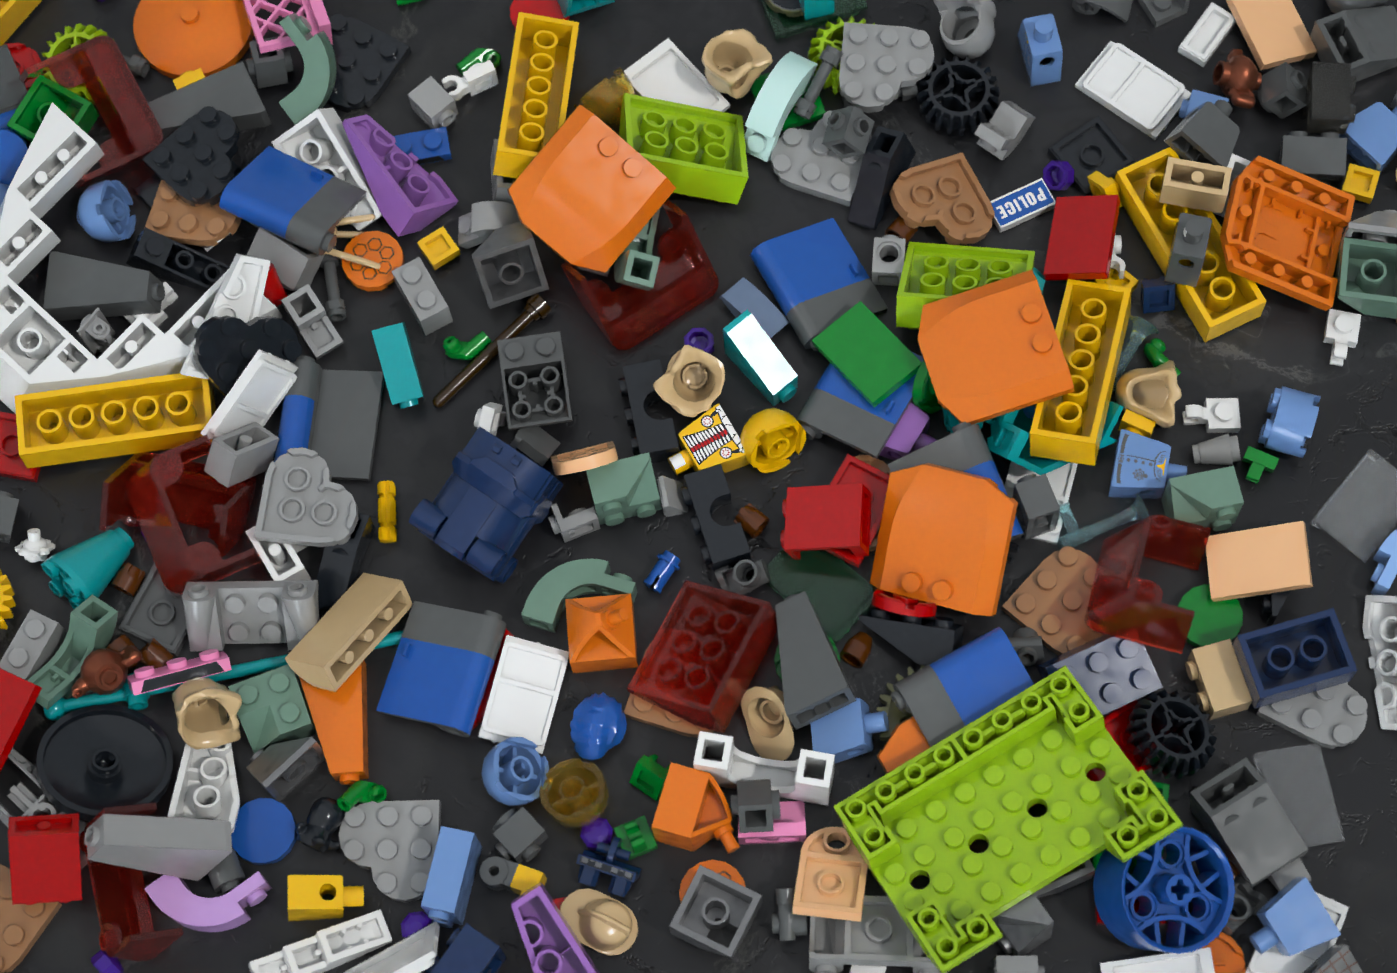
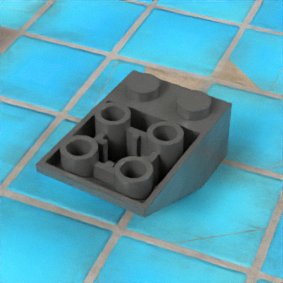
[1310,5,1397,89]
[497,331,573,431]
[1190,757,1308,887]

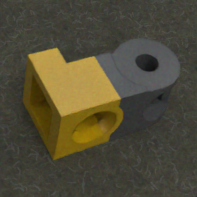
[479,856,547,895]

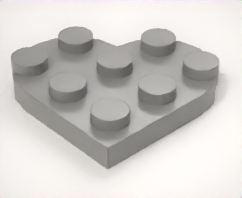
[839,22,934,113]
[771,111,872,207]
[254,447,358,547]
[1256,682,1368,749]
[339,800,441,903]

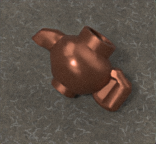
[1213,49,1262,109]
[72,645,142,698]

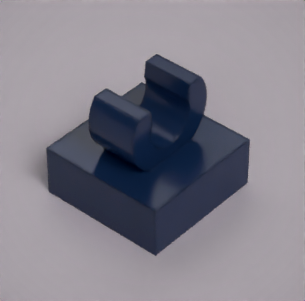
[1141,276,1175,314]

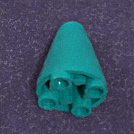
[41,527,134,609]

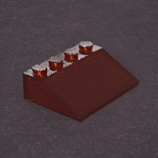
[627,580,778,733]

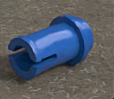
[643,550,681,594]

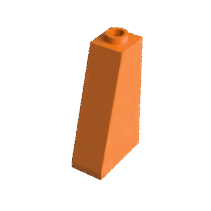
[299,661,369,785]

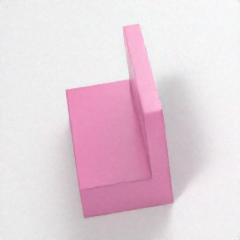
[738,801,806,845]

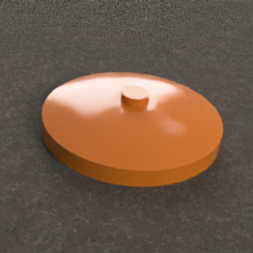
[133,0,254,79]

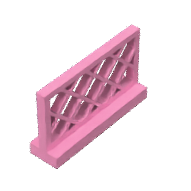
[242,0,333,53]

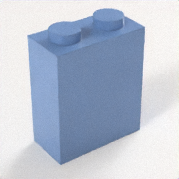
[421,826,482,928]

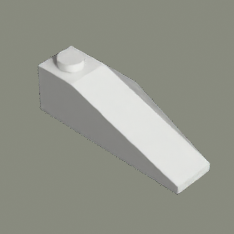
[272,108,382,231]
[1362,595,1397,731]
[167,718,241,833]

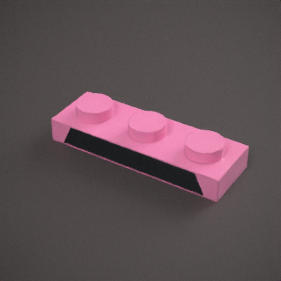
[127,649,232,696]

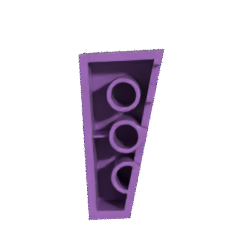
[511,882,600,973]

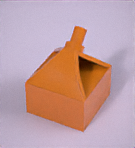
[565,593,638,673]
[651,762,740,854]

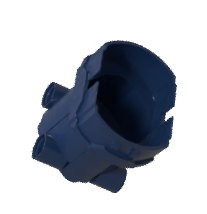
[409,426,564,584]

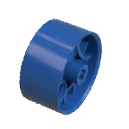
[1093,827,1235,954]

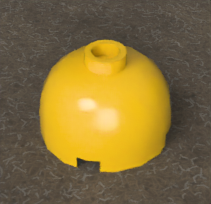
[740,408,806,473]

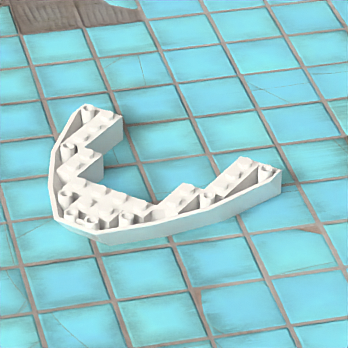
[0,102,283,414]

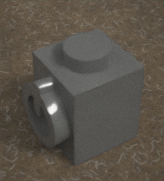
[246,36,293,89]
[1257,62,1307,119]
[731,779,781,833]
[491,807,548,864]

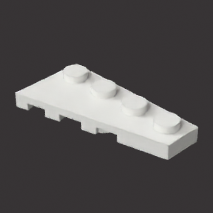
[180,253,271,380]

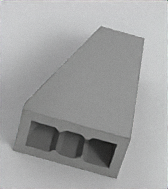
[84,814,232,881]

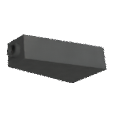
[141,61,271,144]
[43,251,165,321]
[775,591,857,730]

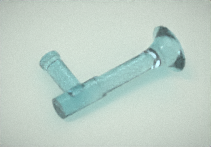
[1111,316,1159,396]
[1058,493,1151,548]

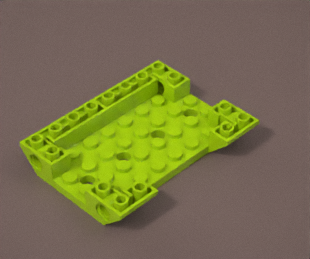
[833,665,1183,973]

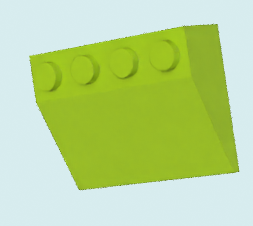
[619,93,749,205]
[896,242,1035,330]

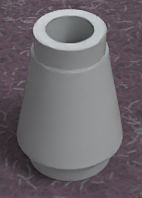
[1192,433,1241,465]

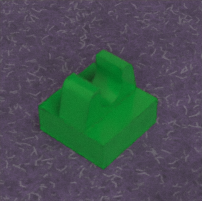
[1242,446,1279,484]
[629,754,670,801]
[614,815,658,860]

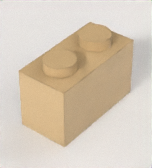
[1159,157,1232,213]
[1185,639,1252,720]

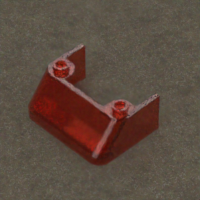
[20,36,163,189]
[561,199,719,350]
[126,435,262,594]
[99,453,256,557]
[1085,515,1211,654]
[80,802,183,962]

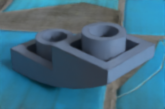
[719,277,789,339]

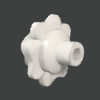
[15,528,56,563]

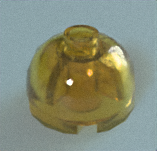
[574,68,635,127]
[539,758,609,828]

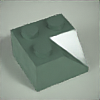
[1335,237,1397,319]
[586,452,662,526]
[1161,466,1244,538]
[228,664,317,754]

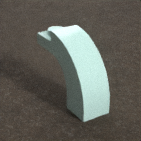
[745,51,818,162]

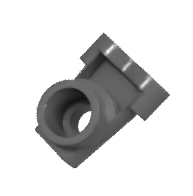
[715,559,771,606]
[1008,627,1045,666]
[1222,876,1268,935]
[771,887,807,941]

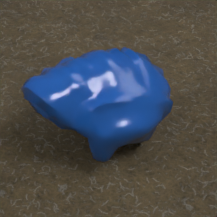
[570,692,627,760]

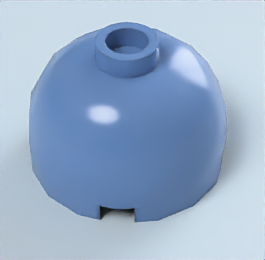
[76,180,136,243]
[481,737,550,806]

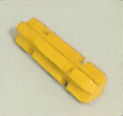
[377,480,397,543]

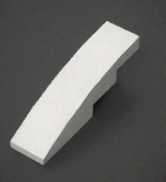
[248,909,392,973]

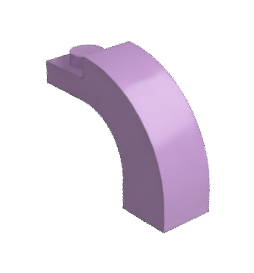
[144,871,272,932]

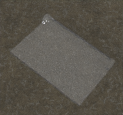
[1311,449,1397,563]
[1252,743,1345,847]

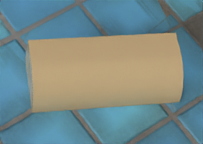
[285,573,413,692]

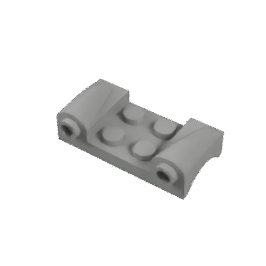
[182,580,320,652]
[809,896,947,973]

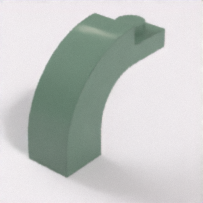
[278,13,337,125]
[614,207,661,291]
[521,559,637,633]
[27,594,118,710]

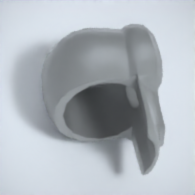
[933,0,997,59]

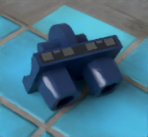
[576,836,642,897]

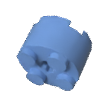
[1258,386,1321,458]

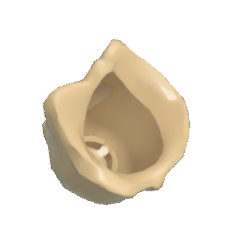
[702,29,773,99]
[653,345,725,418]
[1115,360,1182,428]
[172,677,242,749]

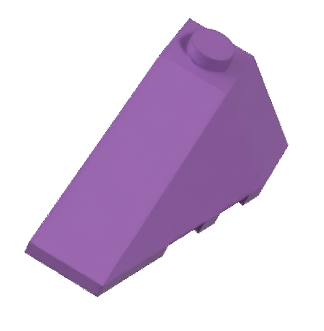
[342,114,458,237]

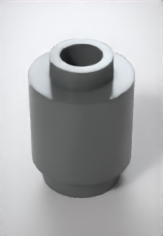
[207,849,246,895]

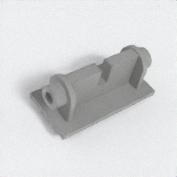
[77,307,116,356]

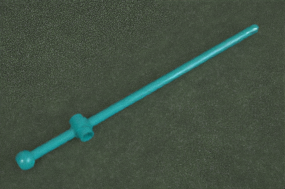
[43,630,404,721]

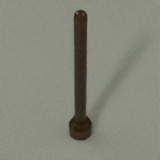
[433,294,552,408]

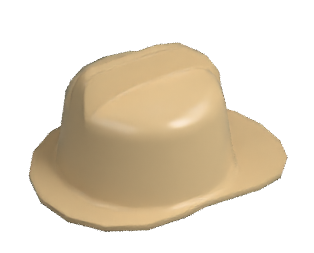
[741,686,795,761]
[560,888,638,956]

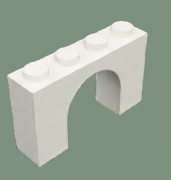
[693,731,835,806]

